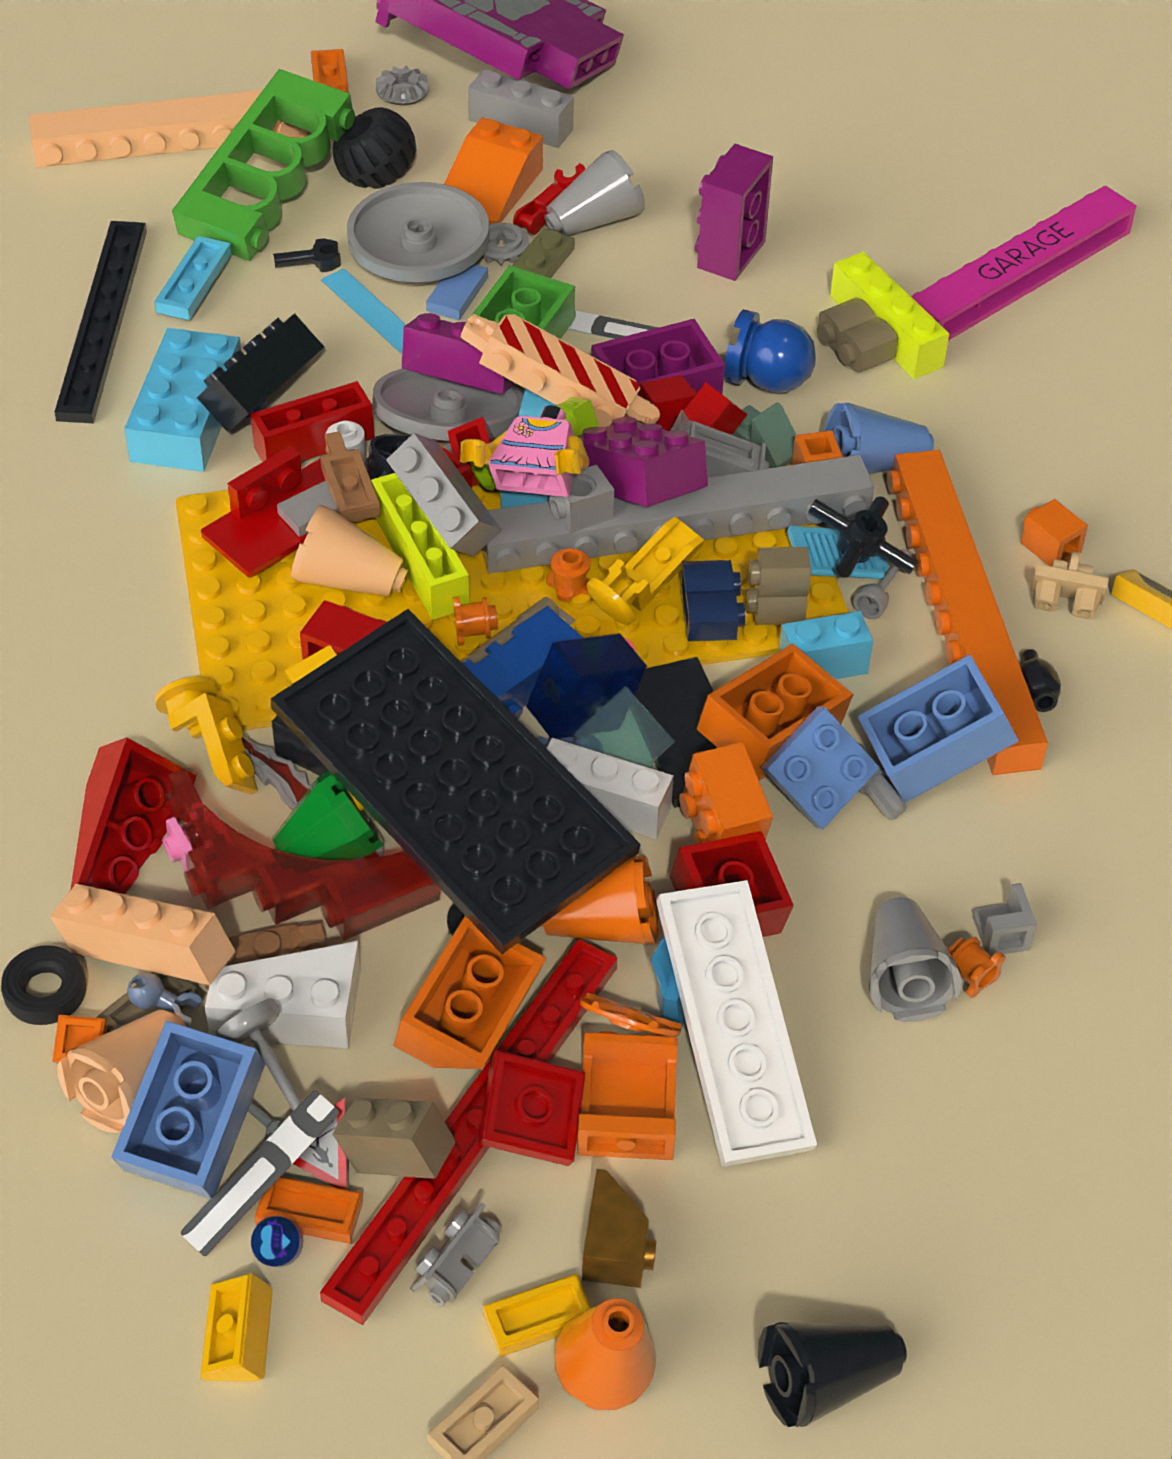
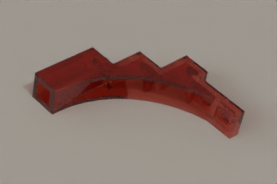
[165,768,441,941]

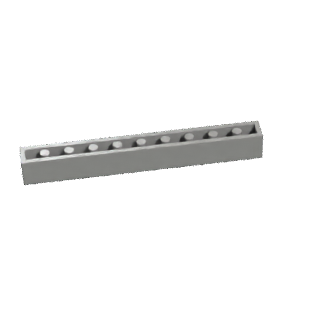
[481,455,874,574]

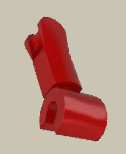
[513,163,585,235]

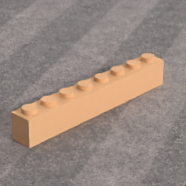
[29,90,308,168]

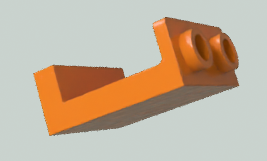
[578,1031,678,1160]

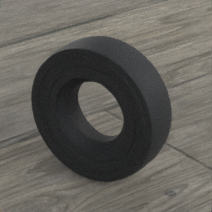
[1,945,86,1025]

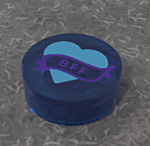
[251,1216,303,1267]

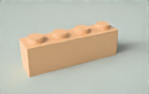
[50,884,235,985]

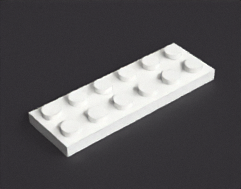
[656,880,817,1167]

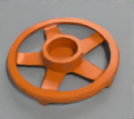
[580,992,682,1037]

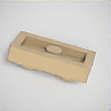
[428,1365,539,1459]

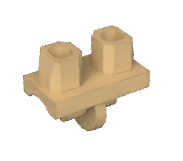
[1031,550,1109,619]

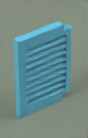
[787,526,889,579]

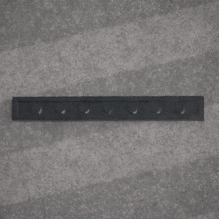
[54,221,147,424]

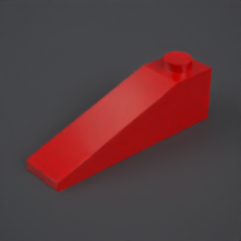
[70,737,197,894]

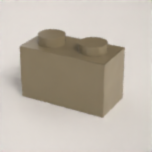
[332,1098,456,1179]

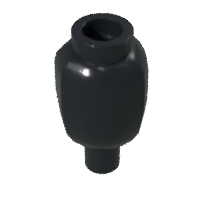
[1020,649,1061,712]

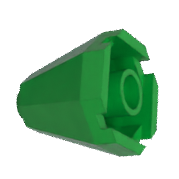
[270,770,384,876]

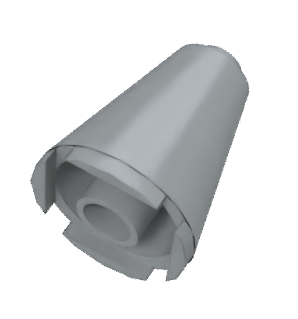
[544,150,645,236]
[869,897,963,1022]

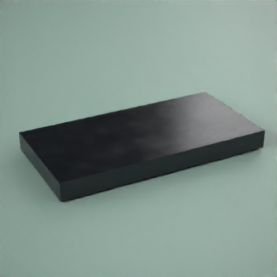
[619,657,717,808]

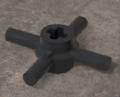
[808,496,918,578]

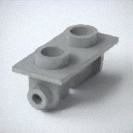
[410,1202,501,1306]

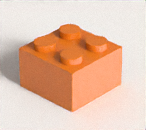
[679,742,773,844]

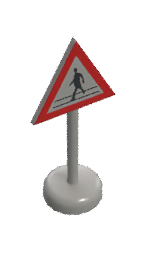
[215,998,349,1190]

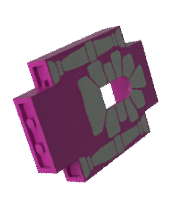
[375,0,624,89]

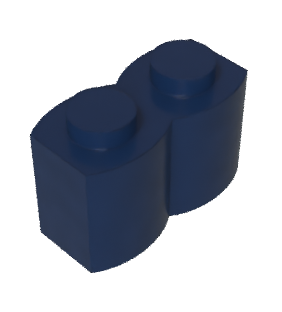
[681,560,745,641]

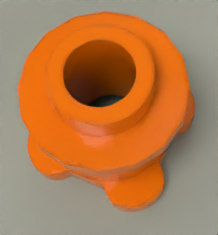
[547,548,591,602]
[453,596,498,646]
[948,936,1006,998]

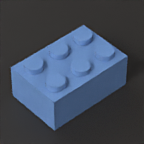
[857,654,1019,803]
[111,1021,265,1199]

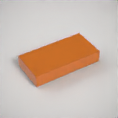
[255,1177,363,1244]

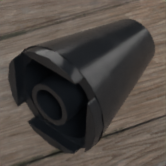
[758,1322,907,1427]

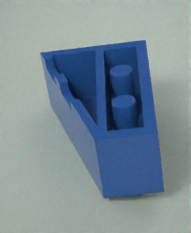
[462,606,583,719]

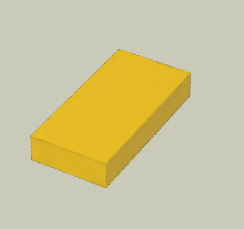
[483,1273,591,1357]

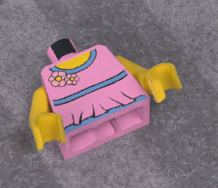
[460,405,589,497]

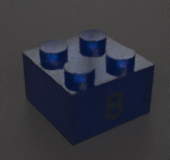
[526,633,647,739]

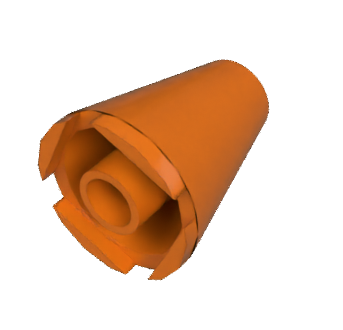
[540,854,659,945]
[554,1298,656,1410]

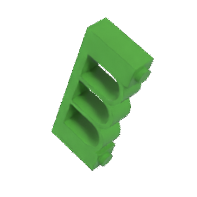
[172,69,355,261]

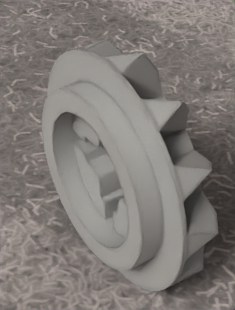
[376,66,429,104]
[482,223,529,265]

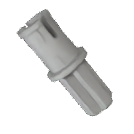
[858,743,907,820]

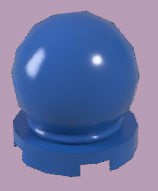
[724,309,816,393]

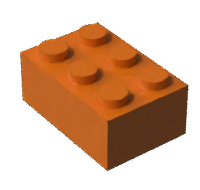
[697,643,854,781]

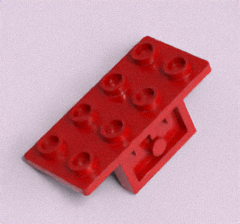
[201,446,326,578]

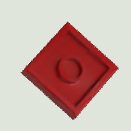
[478,1050,586,1166]

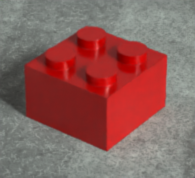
[669,831,794,937]

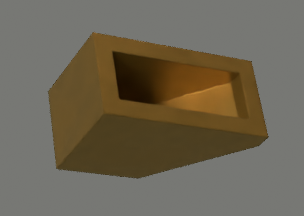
[582,1169,657,1288]

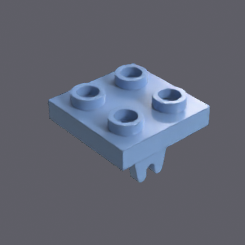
[761,706,880,829]

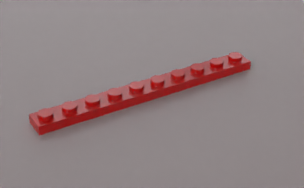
[320,939,618,1325]

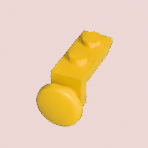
[586,516,705,625]
[155,676,257,795]

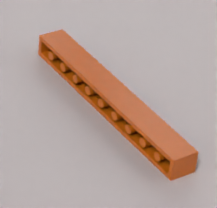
[887,450,1048,775]

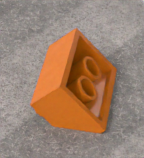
[393,916,546,1069]

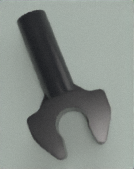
[273,238,341,272]

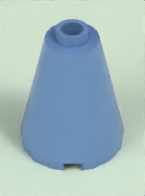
[824,402,934,474]

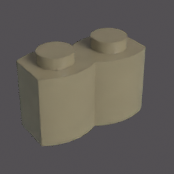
[817,297,898,373]
[746,547,811,625]

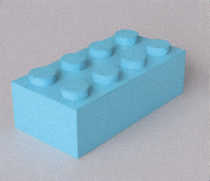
[124,328,241,472]

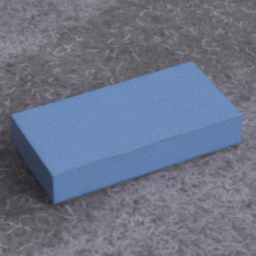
[426,264,488,320]

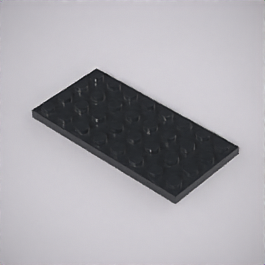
[270,609,641,954]

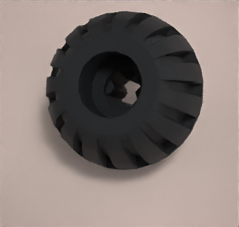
[332,107,416,189]

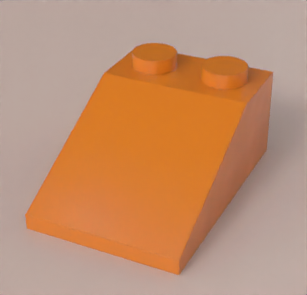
[444,117,543,224]

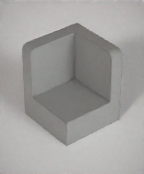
[972,883,1037,956]

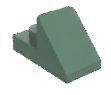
[733,402,796,468]

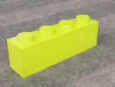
[830,251,949,379]
[371,473,470,620]

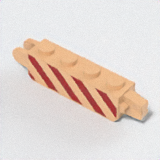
[460,314,661,427]

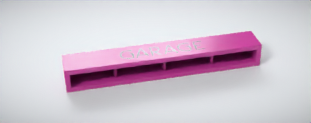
[911,185,1137,341]

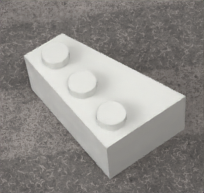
[205,941,361,1049]

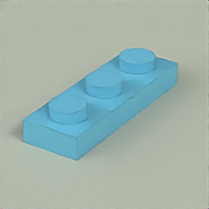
[154,236,232,320]

